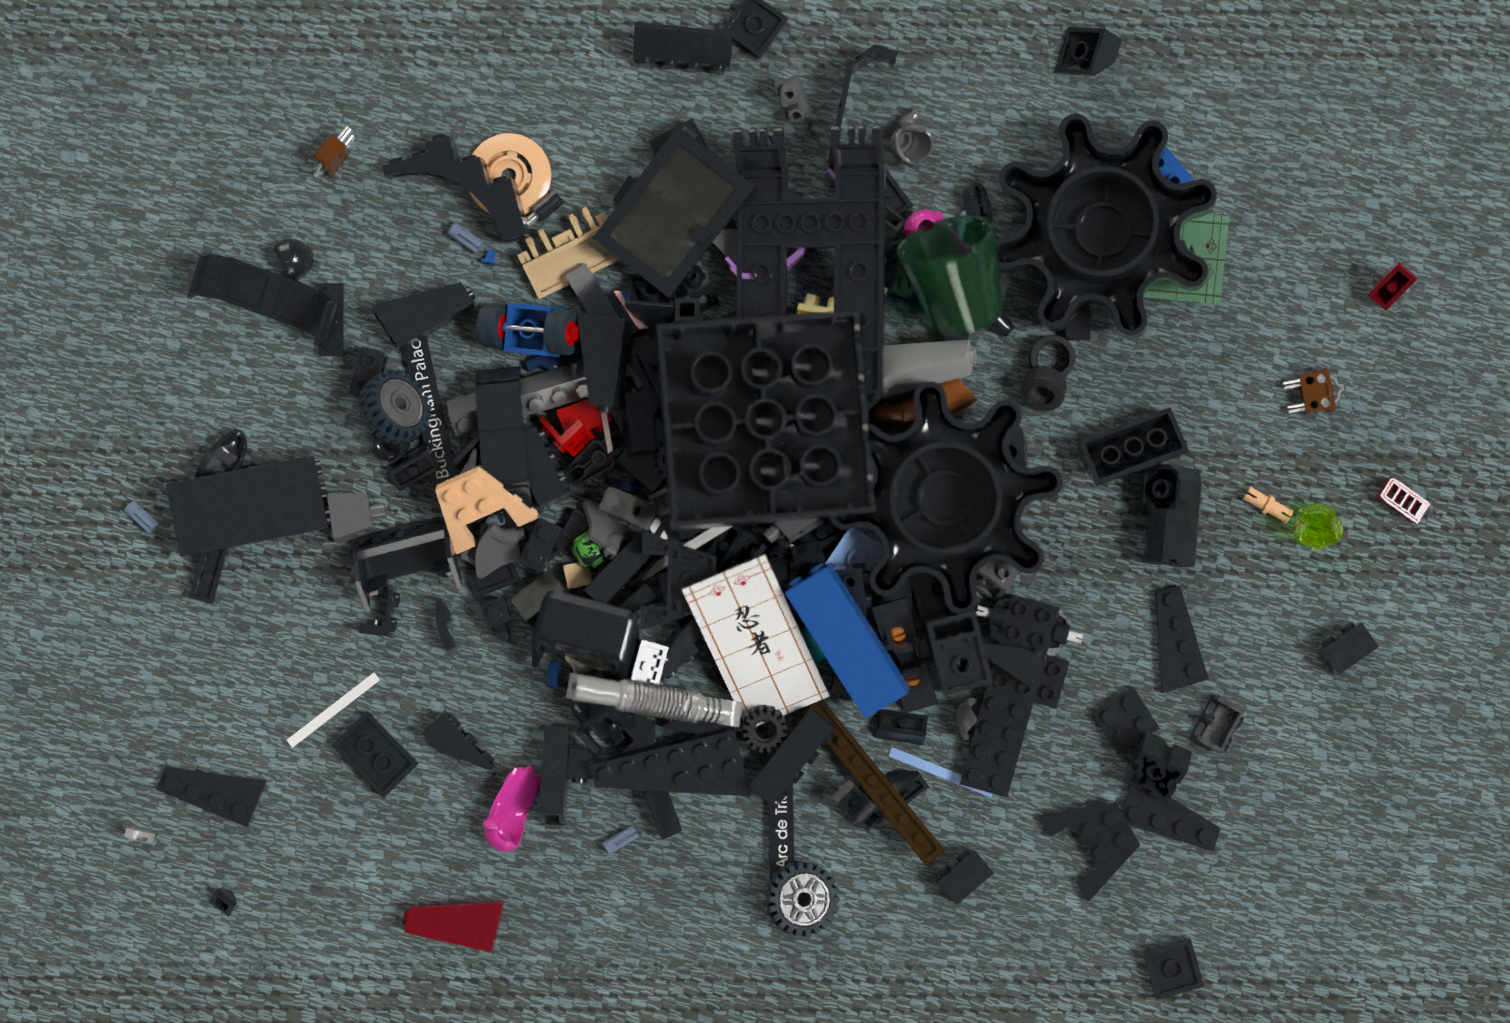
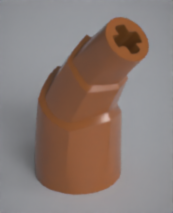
[875,378,977,430]

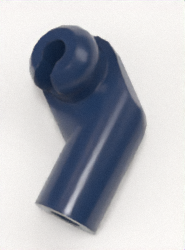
[525,355,561,371]

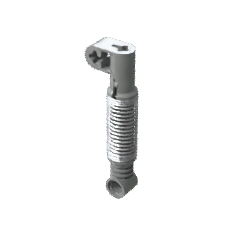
[566,673,743,727]

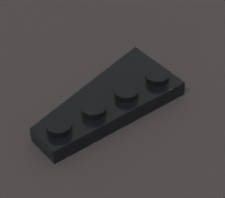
[156,766,267,827]

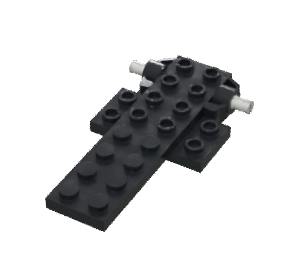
[959,594,1083,798]

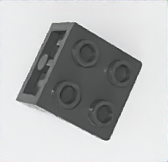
[976,561,1019,603]

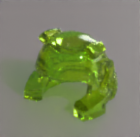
[1294,502,1343,549]

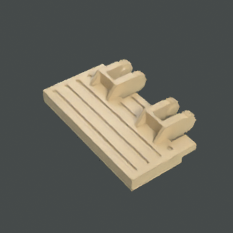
[517,207,620,299]

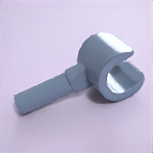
[486,513,505,526]

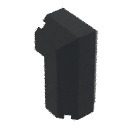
[1139,464,1202,567]

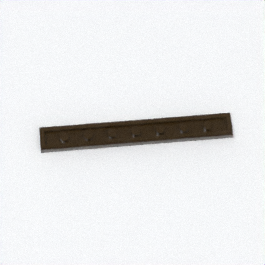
[802,699,945,866]

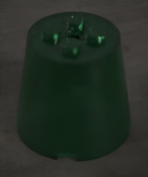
[897,216,1003,336]

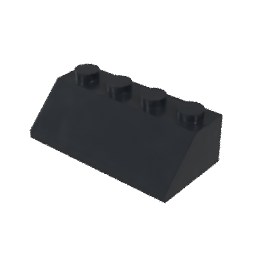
[633,22,733,74]
[1077,407,1189,487]

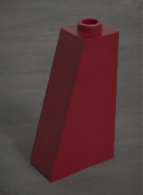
[402,901,505,953]

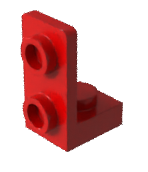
[539,416,595,457]

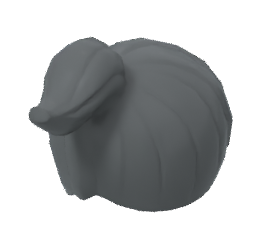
[890,107,933,167]

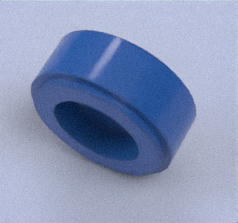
[547,662,562,687]

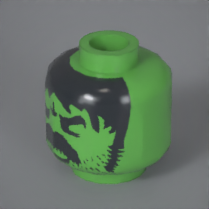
[571,531,606,568]

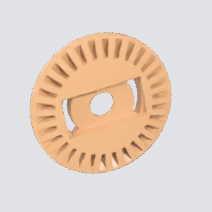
[469,133,551,215]

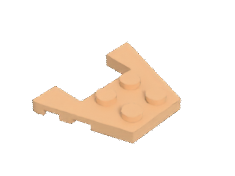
[435,466,538,554]

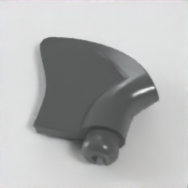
[583,499,628,559]
[475,522,527,578]

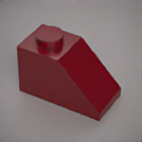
[1367,262,1418,311]

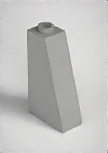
[883,340,977,397]

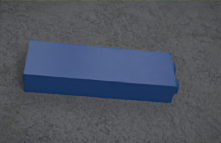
[785,563,910,718]

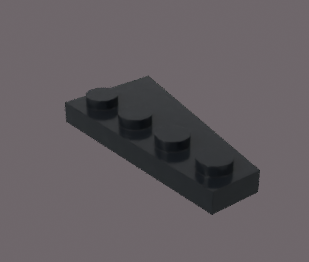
[1155,585,1209,694]
[1122,785,1221,852]

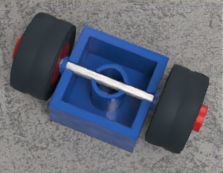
[476,302,580,357]

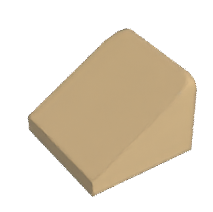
[563,562,592,590]

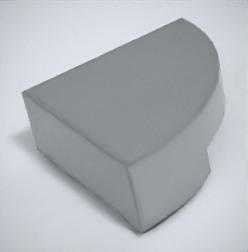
[124,826,156,843]

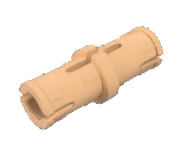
[1243,486,1294,524]

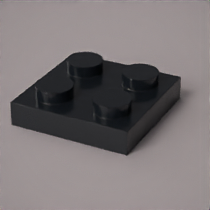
[721,0,789,59]
[1091,687,1160,755]
[1142,938,1204,1000]

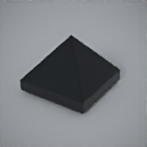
[210,888,237,916]

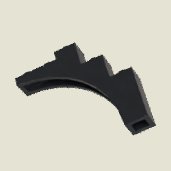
[382,134,531,244]

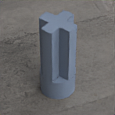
[448,222,484,254]
[124,501,159,534]
[603,825,639,855]

